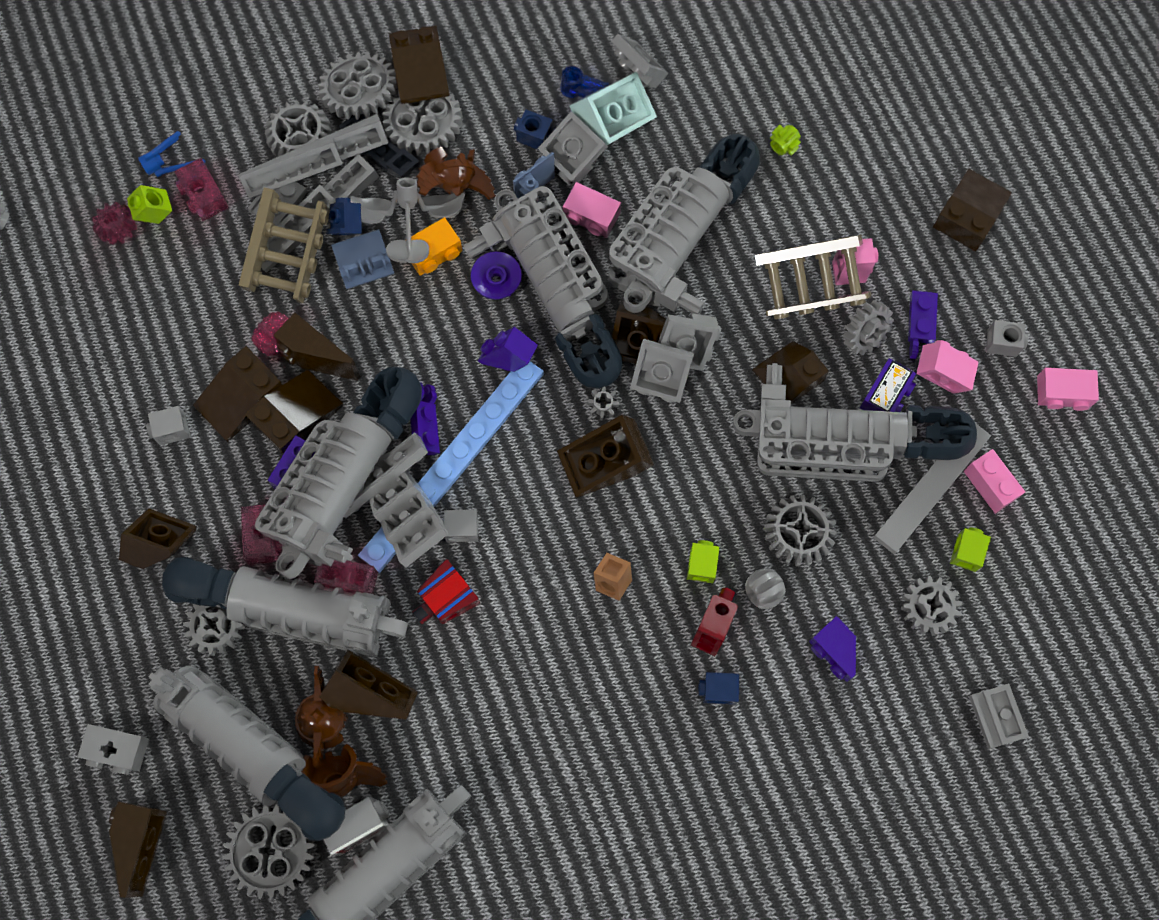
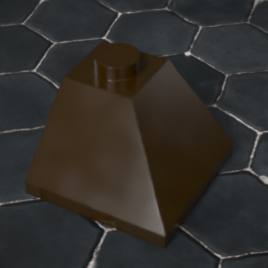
[612,300,666,364]
[752,341,829,404]
[118,508,197,569]

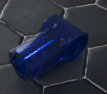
[560,66,610,98]

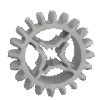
[265,100,332,157]
[764,495,837,567]

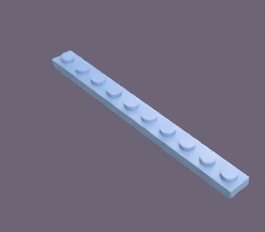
[358,361,544,573]

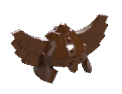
[416,146,496,200]
[295,666,347,768]
[301,743,388,799]

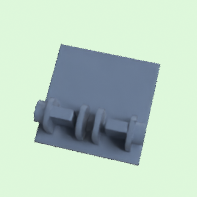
[513,152,555,203]
[331,229,394,289]

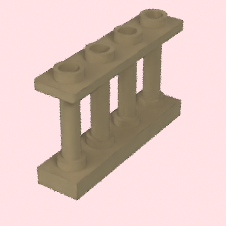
[238,187,329,304]
[755,234,871,319]

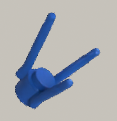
[138,131,205,178]

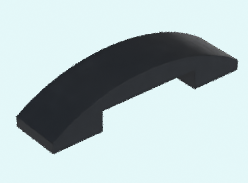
[339,114,420,179]

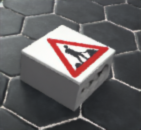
[323,797,390,856]

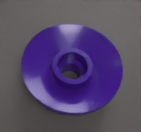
[471,252,522,300]

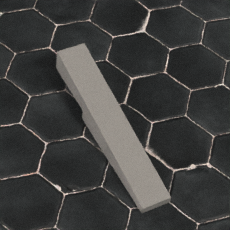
[238,114,388,198]
[261,154,379,272]
[873,423,991,555]

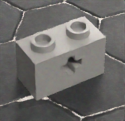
[77,724,149,775]

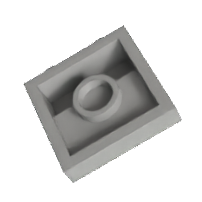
[611,34,668,88]
[538,111,608,185]
[658,313,721,371]
[630,339,694,403]

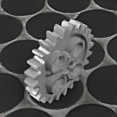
[318,52,398,120]
[382,91,463,156]
[222,804,317,899]

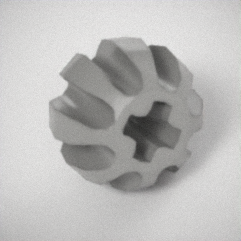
[745,568,786,609]

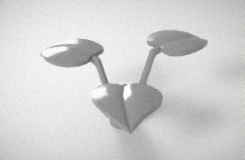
[350,177,465,263]

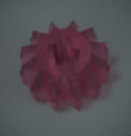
[91,201,137,246]
[251,311,289,356]

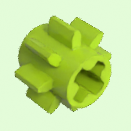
[770,125,801,156]

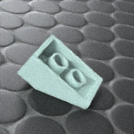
[570,72,657,145]

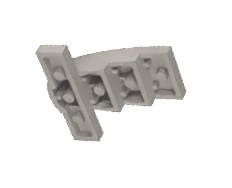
[344,432,448,567]

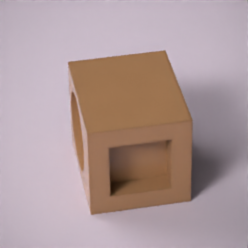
[594,553,632,601]

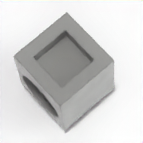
[986,320,1028,357]
[146,406,191,446]
[441,509,479,542]

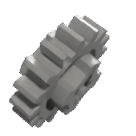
[843,300,894,355]
[901,576,962,636]
[183,604,245,656]

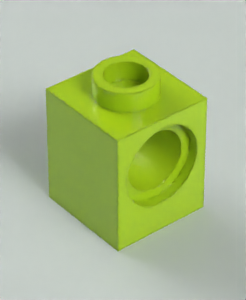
[127,185,172,224]
[950,527,991,572]
[687,540,719,583]

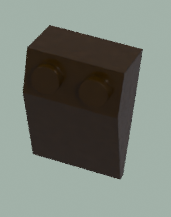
[389,25,450,104]
[933,169,1012,252]
[273,312,361,381]
[193,346,282,442]
[245,370,343,454]
[557,415,654,498]
[319,650,418,720]
[109,802,167,898]

